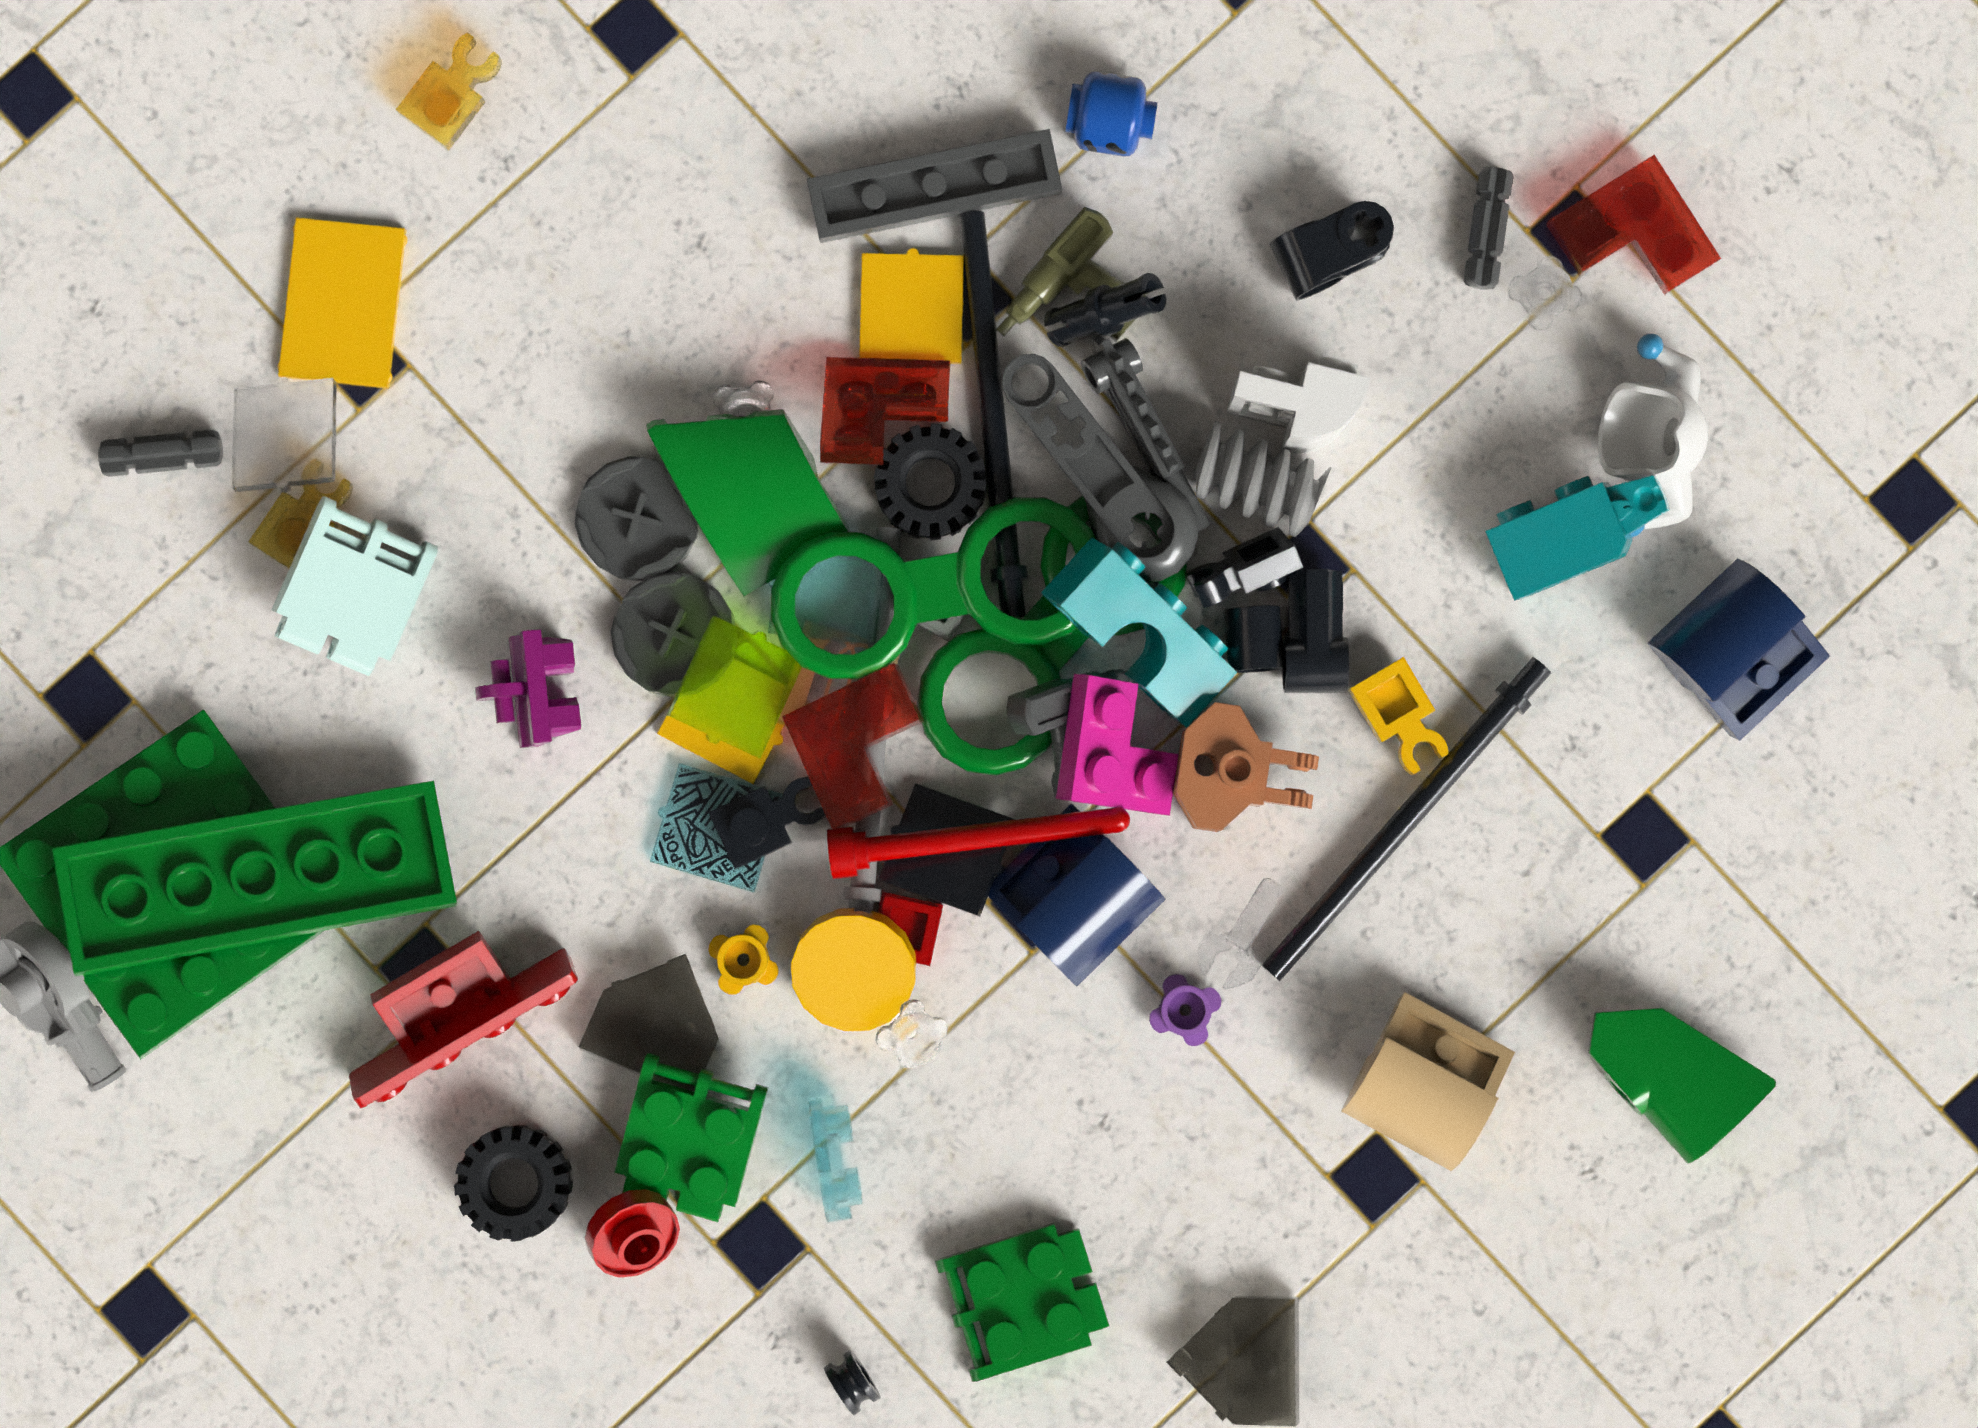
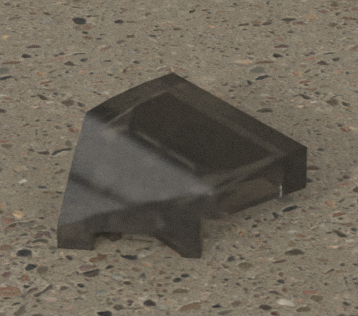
[578,954,719,1091]
[1166,1296,1299,1426]

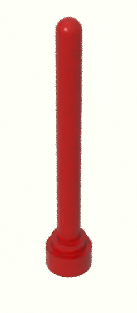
[827,808,1130,879]

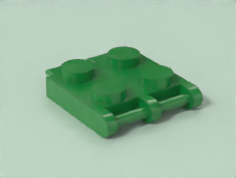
[614,1053,769,1222]
[935,1223,1109,1382]

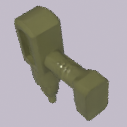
[996,207,1146,342]

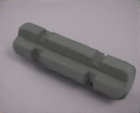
[1464,167,1514,290]
[98,430,223,477]

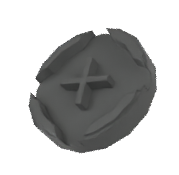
[574,456,699,581]
[611,571,737,698]

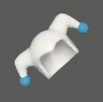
[1598,334,1708,538]

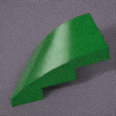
[646,409,850,596]

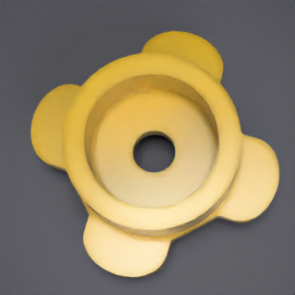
[708,925,779,995]

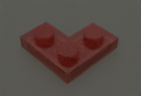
[1546,155,1721,295]
[820,357,950,465]
[782,663,924,829]

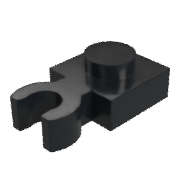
[1186,527,1303,608]
[708,777,827,870]

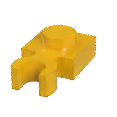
[1348,657,1449,775]

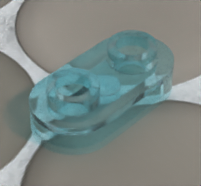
[808,1094,863,1223]

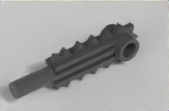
[1081,334,1211,532]

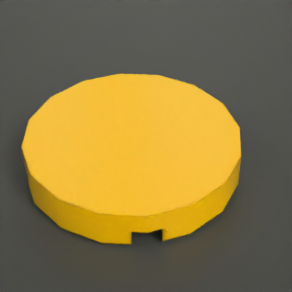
[791,908,916,1031]

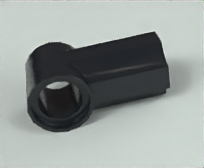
[1282,569,1349,693]

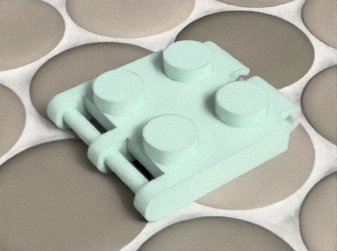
[272,496,438,676]

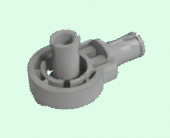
[0,922,127,1092]

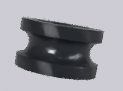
[824,1350,881,1415]

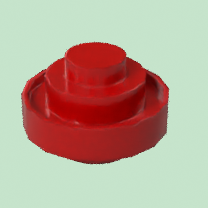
[585,1189,680,1278]

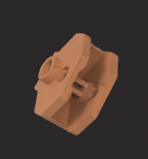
[1173,702,1319,832]

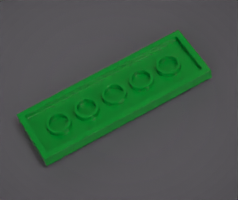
[52,780,457,977]

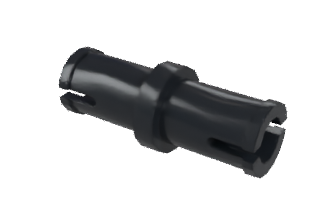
[1044,273,1167,347]

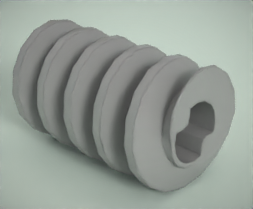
[1193,421,1332,537]

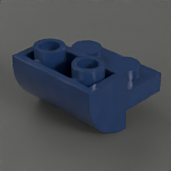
[1647,558,1830,741]
[988,803,1166,987]

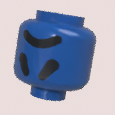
[1065,71,1158,157]

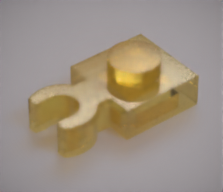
[396,33,502,151]
[248,460,353,570]

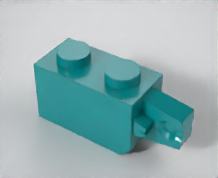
[1485,475,1670,601]

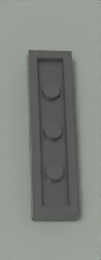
[807,129,1062,243]

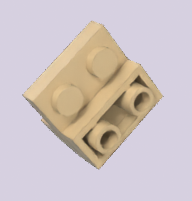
[1341,992,1515,1171]

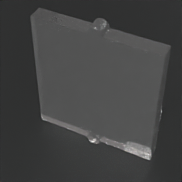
[232,377,337,493]

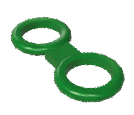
[917,496,1188,775]
[771,497,1096,679]

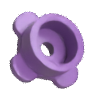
[1149,974,1221,1046]

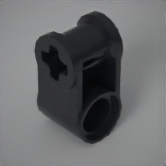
[1270,201,1394,301]

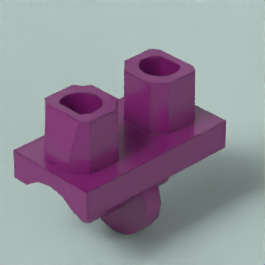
[475,629,581,748]

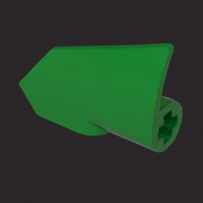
[1588,1008,1776,1164]

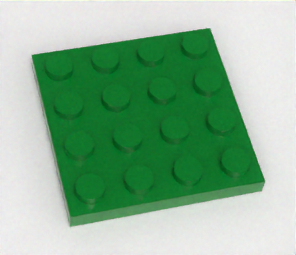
[0,709,324,1060]

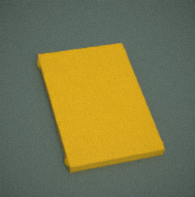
[277,218,408,389]

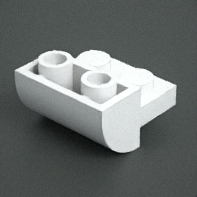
[1226,357,1370,454]

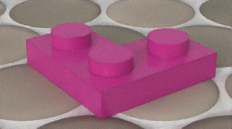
[1056,674,1178,816]

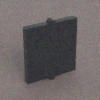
[878,783,1015,917]

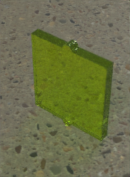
[667,616,802,758]

